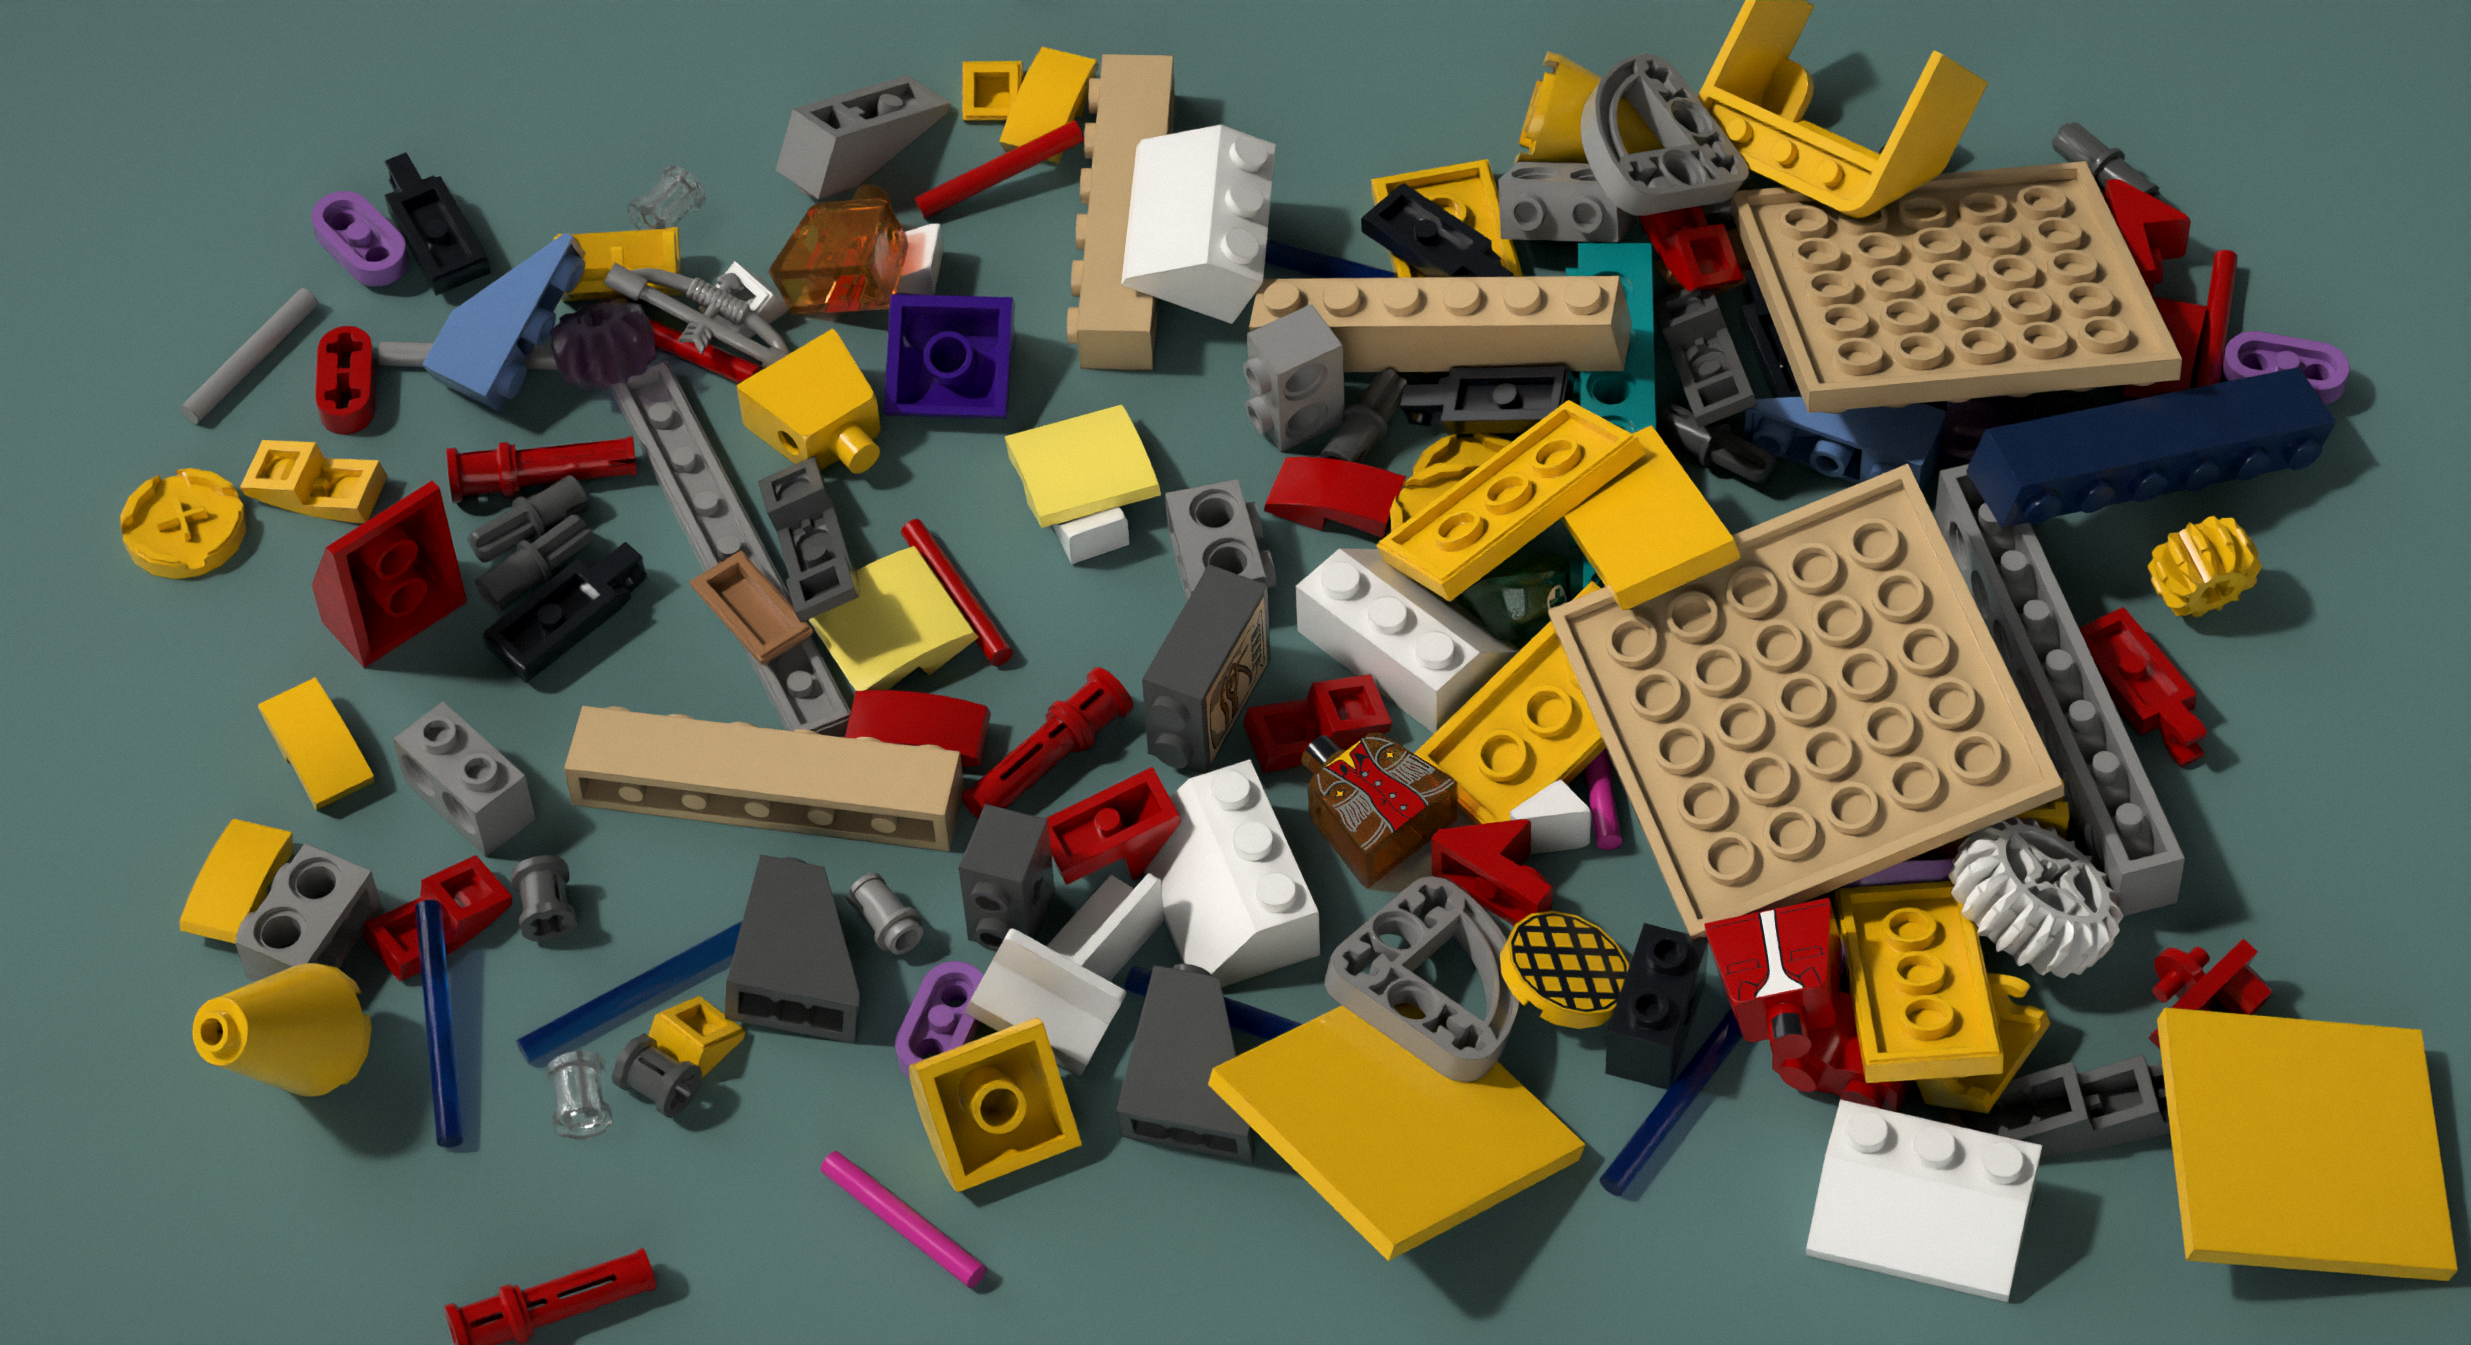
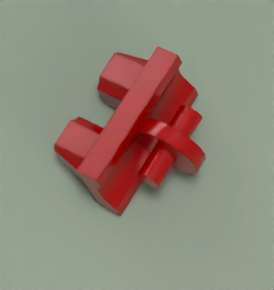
[2149,938,2273,1049]

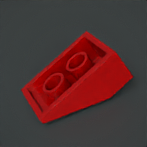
[311,480,467,668]

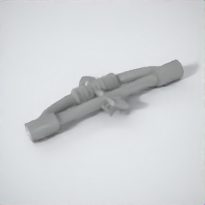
[604,263,790,369]

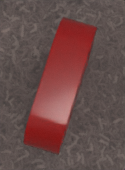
[315,326,377,435]

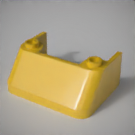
[1697,0,1989,218]

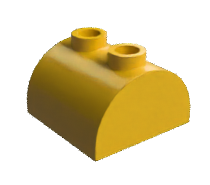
[909,1017,1082,1193]

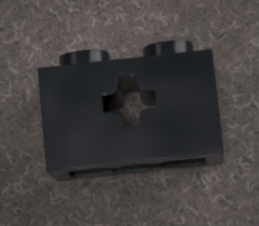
[1605,923,1708,1090]

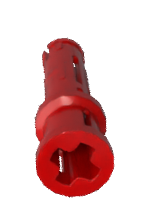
[446,436,637,503]
[962,667,1133,820]
[443,1248,657,1345]

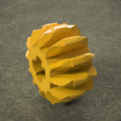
[2147,516,2262,617]

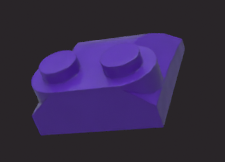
[883,294,1016,419]

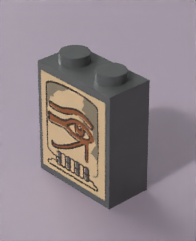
[1142,564,1271,774]

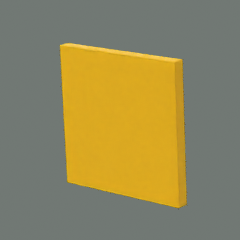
[1208,1003,1586,1262]
[2157,1007,2458,1281]

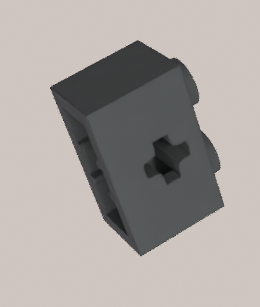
[959,804,1055,952]

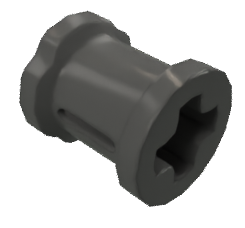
[511,855,578,942]
[612,1033,702,1118]

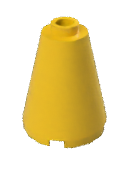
[1514,51,1664,164]
[192,963,372,1097]

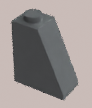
[725,854,860,1043]
[1116,964,1255,1162]

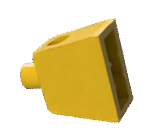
[736,328,881,474]

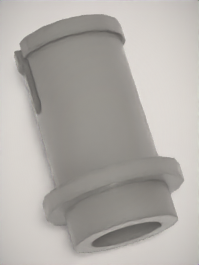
[847,873,923,955]

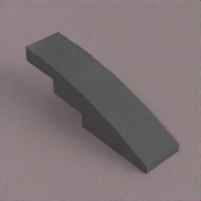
[1945,1054,2171,1157]

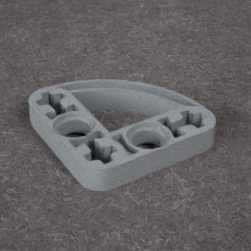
[1581,53,1749,216]
[1324,876,1519,1082]

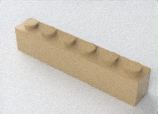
[1067,54,1176,370]
[1249,276,1632,372]
[564,706,965,852]

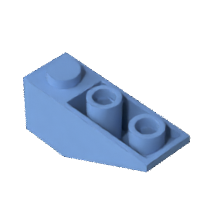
[422,232,586,412]
[1744,397,1949,493]

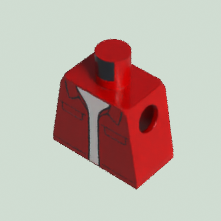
[1704,898,1842,1059]

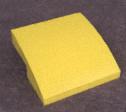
[1004,404,1161,528]
[808,546,979,691]

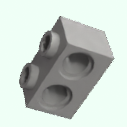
[1498,162,1637,242]
[1243,304,1345,452]
[1165,479,1276,601]
[393,701,536,857]
[235,843,382,981]

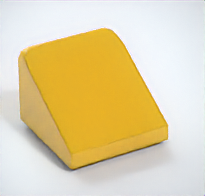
[962,61,1024,121]
[648,996,746,1079]

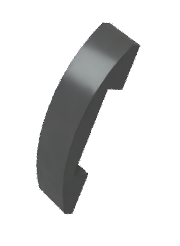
[1653,288,1758,428]
[758,456,861,623]

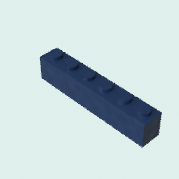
[1966,367,2336,528]

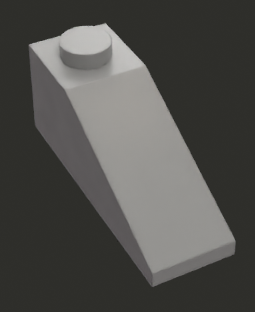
[775,75,950,199]

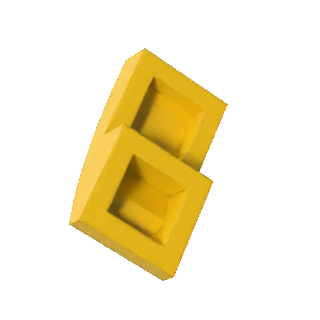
[999,46,1099,163]
[240,440,388,523]
[258,677,374,811]
[180,818,293,944]

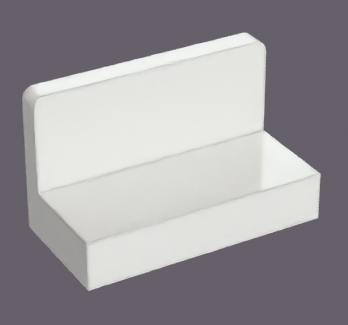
[1046,873,1164,981]
[964,929,1127,1076]

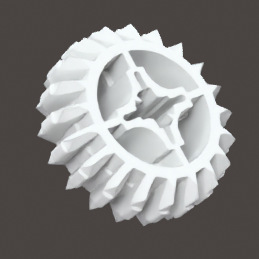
[1948,816,2123,979]

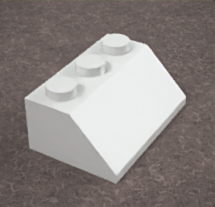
[1121,125,1276,324]
[1296,548,1520,733]
[1144,759,1320,987]
[1806,1100,2042,1303]

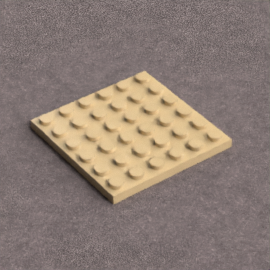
[1731,161,2182,414]
[1548,464,2065,939]

